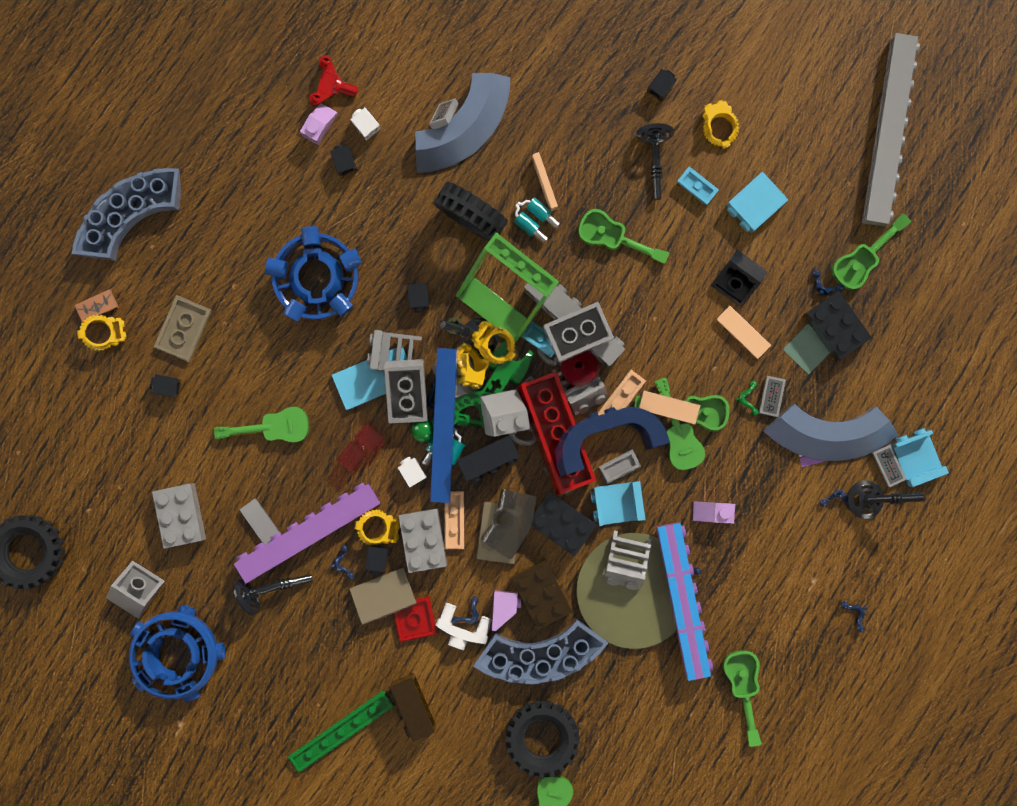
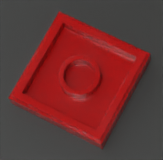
[394,596,438,642]

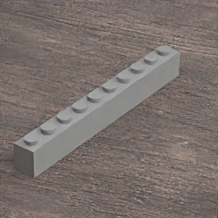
[862,33,920,227]

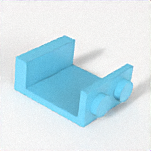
[726,172,788,233]
[891,428,949,487]
[590,481,645,526]

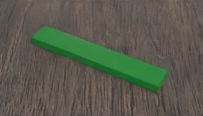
[288,690,395,773]

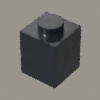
[647,69,677,102]
[330,144,358,176]
[408,283,430,313]
[150,374,182,398]
[365,545,389,575]

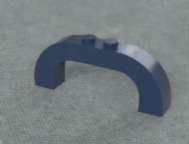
[556,407,670,476]

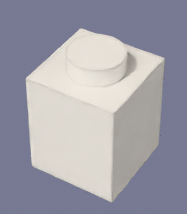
[350,108,381,141]
[398,457,427,487]

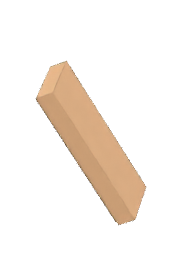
[532,152,558,211]
[716,306,771,359]
[598,370,646,415]
[640,391,701,424]
[445,491,464,549]

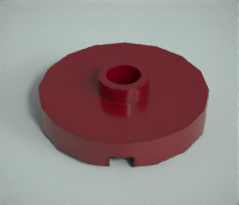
[560,351,599,386]

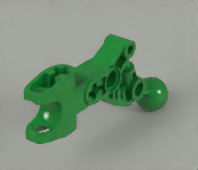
[411,340,534,443]

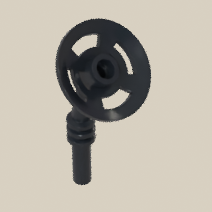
[636,123,674,200]
[440,318,499,356]
[847,480,926,519]
[233,574,313,615]

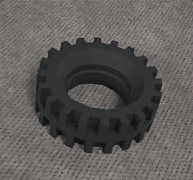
[433,181,508,241]
[0,515,65,590]
[506,700,580,778]

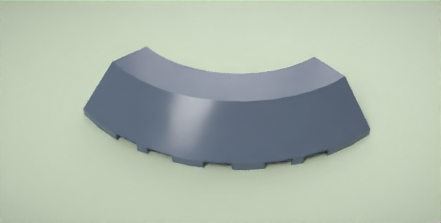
[415,73,510,174]
[72,168,181,261]
[763,404,898,461]
[473,618,608,684]

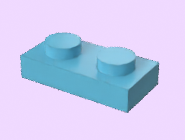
[677,166,719,206]
[521,321,554,358]

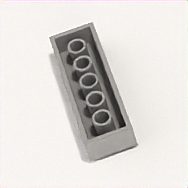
[523,283,625,368]

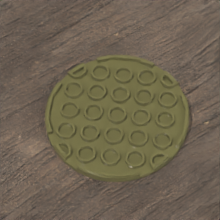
[577,533,676,649]

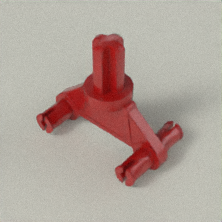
[309,55,358,105]

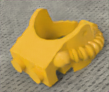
[703,100,739,149]
[77,315,126,351]
[471,321,516,364]
[456,343,489,389]
[355,509,401,546]

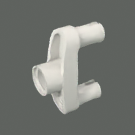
[436,602,493,650]

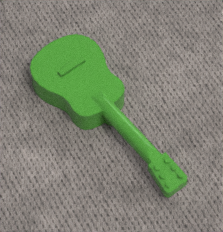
[579,209,669,264]
[832,214,911,290]
[654,377,705,470]
[634,395,729,431]
[214,407,309,442]
[722,650,762,747]
[537,774,573,806]

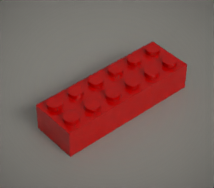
[517,372,596,495]

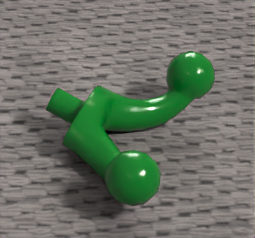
[736,381,759,416]

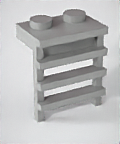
[367,330,422,371]
[551,365,609,416]
[603,531,652,590]

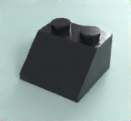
[710,250,768,307]

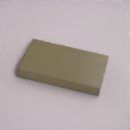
[154,295,212,363]
[477,502,522,564]
[350,568,417,625]

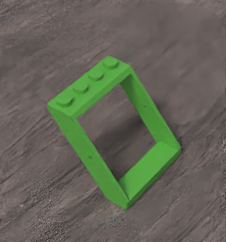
[456,233,559,343]

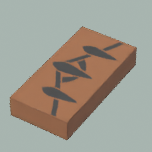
[75,289,119,323]

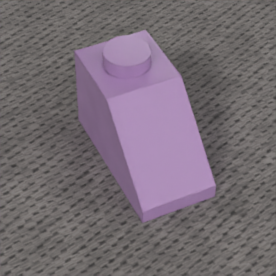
[300,103,338,145]
[693,501,735,523]
[492,590,521,631]

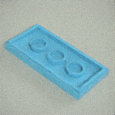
[332,346,408,410]

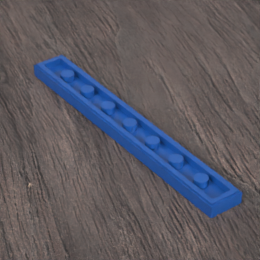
[430,348,458,503]

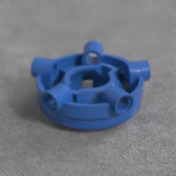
[265,226,362,322]
[129,605,225,703]

